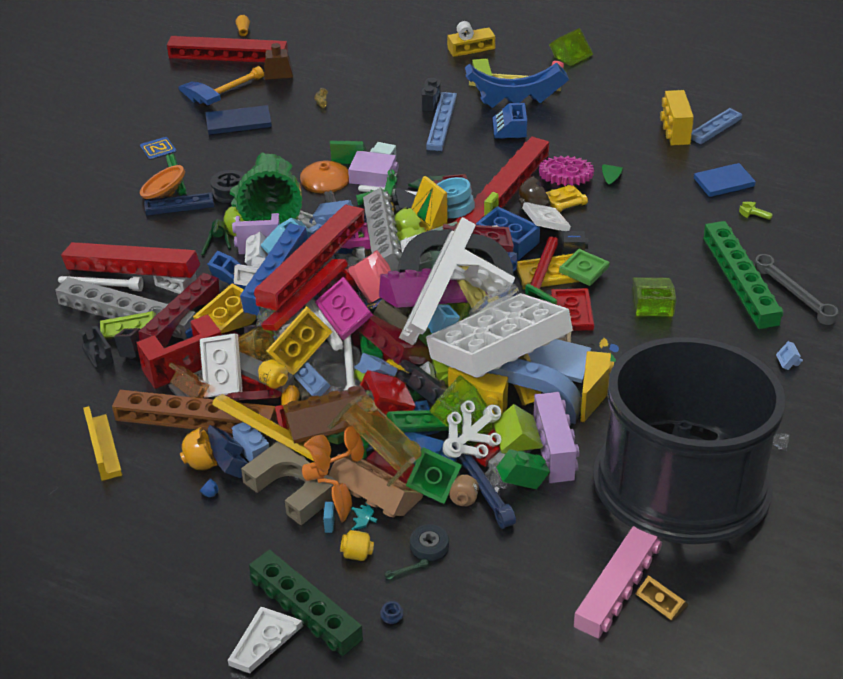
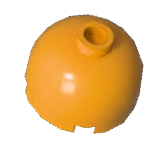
[180,427,218,470]

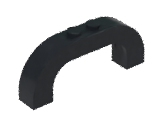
[398,229,513,276]

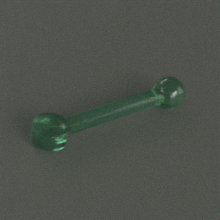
[384,559,429,580]

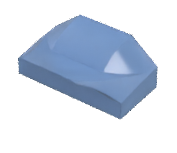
[354,353,398,377]

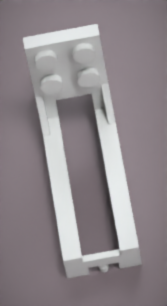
[399,217,515,345]

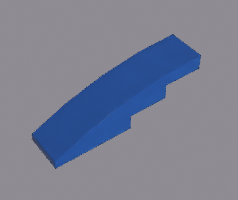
[178,82,221,105]

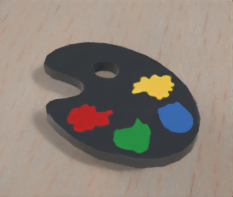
[578,336,622,364]

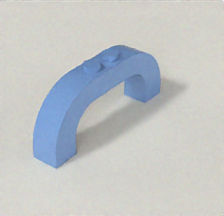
[487,359,582,424]

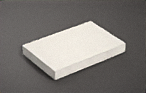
[522,202,571,231]
[200,334,243,398]

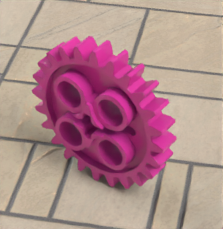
[539,156,594,186]

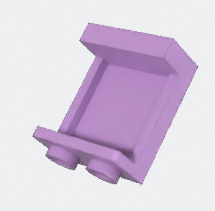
[232,213,280,254]

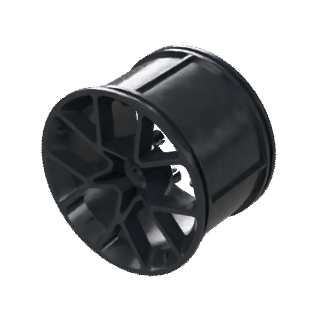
[593,337,785,544]

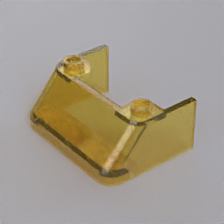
[327,395,422,487]

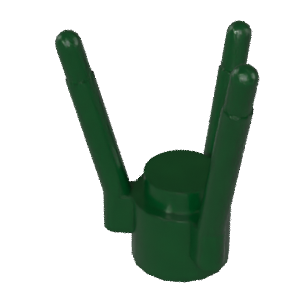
[201,219,231,256]

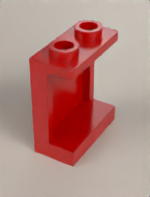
[360,370,416,417]

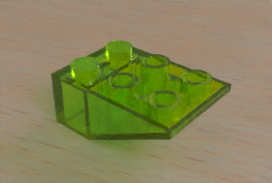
[633,277,676,316]
[429,375,494,447]

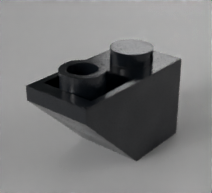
[392,188,416,214]

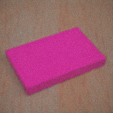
[315,277,373,340]

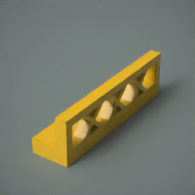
[83,407,122,481]

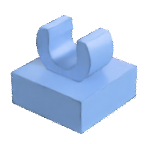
[776,341,803,370]

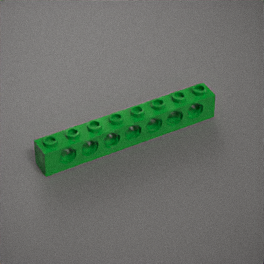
[703,221,783,329]

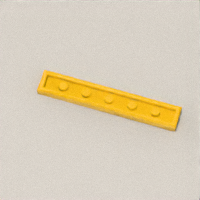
[212,394,314,461]

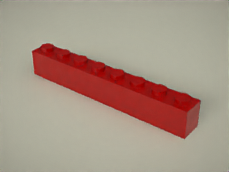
[167,36,288,62]
[61,242,200,278]

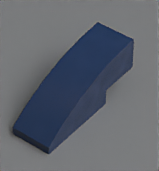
[208,425,248,478]

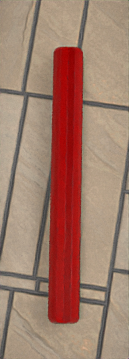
[530,236,558,289]

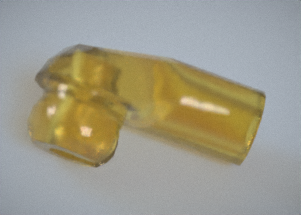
[314,88,328,108]

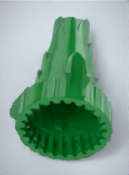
[230,152,302,224]

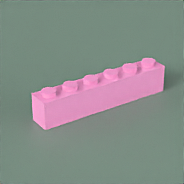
[574,526,662,639]

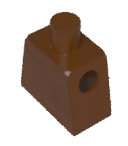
[264,43,293,80]

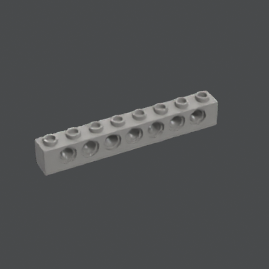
[363,187,401,271]
[55,277,196,340]

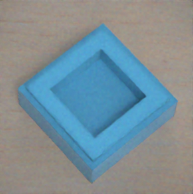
[323,502,335,533]

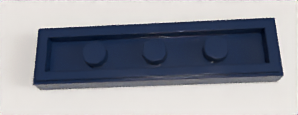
[144,192,214,215]

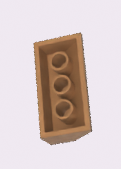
[328,454,424,518]

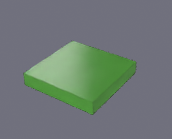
[559,249,610,286]

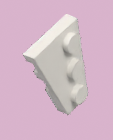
[228,607,303,673]

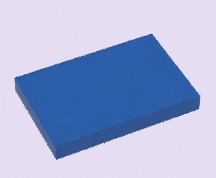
[694,163,756,197]

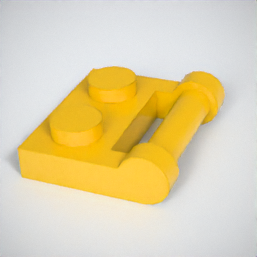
[546,185,588,212]

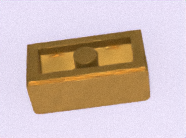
[635,575,688,620]

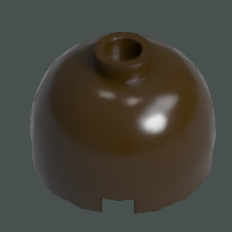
[518,176,550,207]

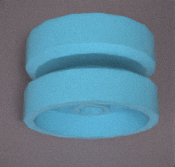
[437,177,475,219]

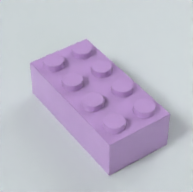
[534,392,579,483]

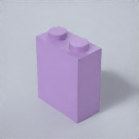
[348,151,398,187]

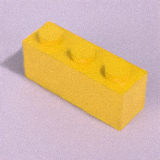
[447,28,495,57]

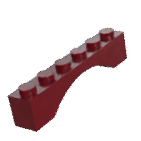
[139,273,220,348]

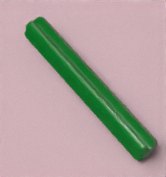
[166,154,187,196]

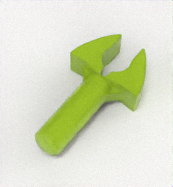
[739,202,773,220]

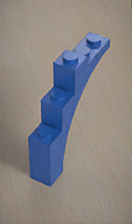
[465,62,569,108]

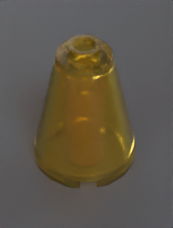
[238,326,277,362]

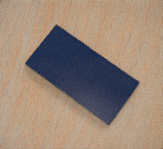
[206,105,272,135]

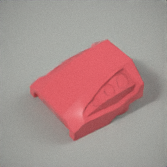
[348,250,391,303]

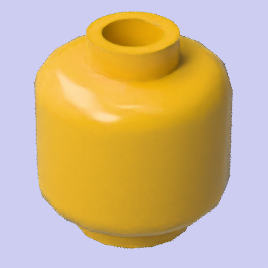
[340,530,374,561]

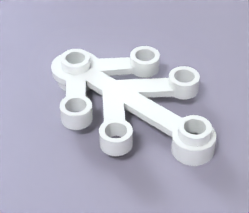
[443,400,501,459]

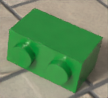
[496,449,550,489]

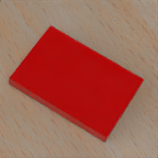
[551,288,594,331]

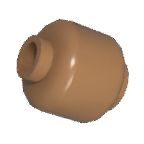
[449,475,479,506]

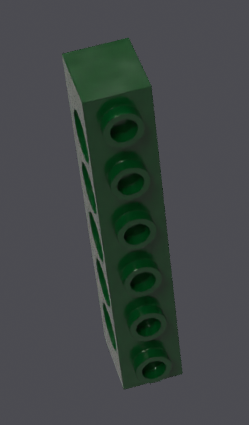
[249,549,363,656]

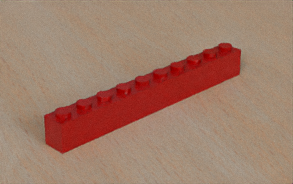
[452,136,549,224]
[254,205,364,311]

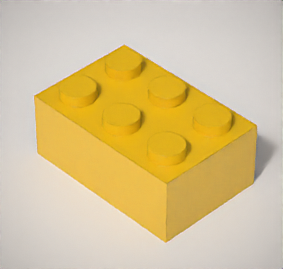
[660,90,694,145]

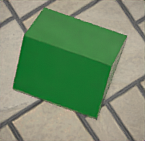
[330,141,366,164]
[406,447,462,504]

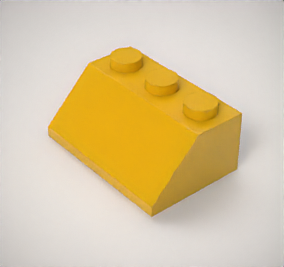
[266,306,333,375]

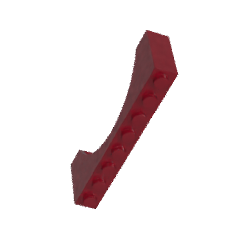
[314,272,432,365]

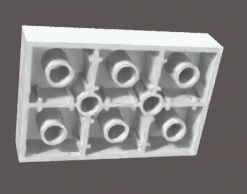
[426,293,573,378]

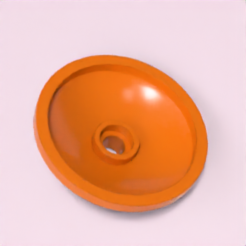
[300,161,349,193]
[140,165,185,200]

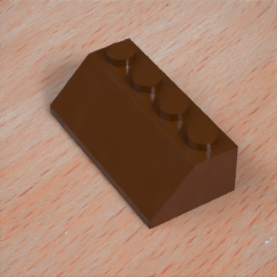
[283,386,375,444]

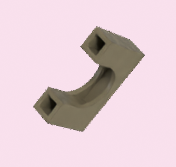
[241,441,335,525]

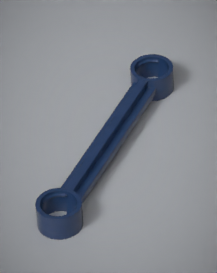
[447,434,516,529]

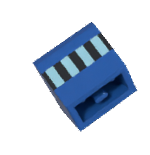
[493,103,527,139]

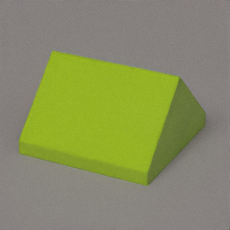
[493,404,543,454]

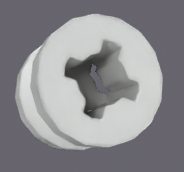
[457,21,474,40]

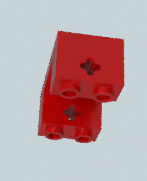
[136,314,222,389]

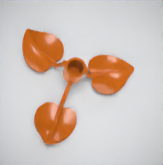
[302,426,364,522]

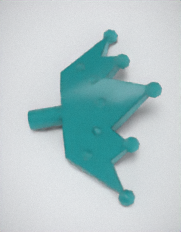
[351,503,377,530]

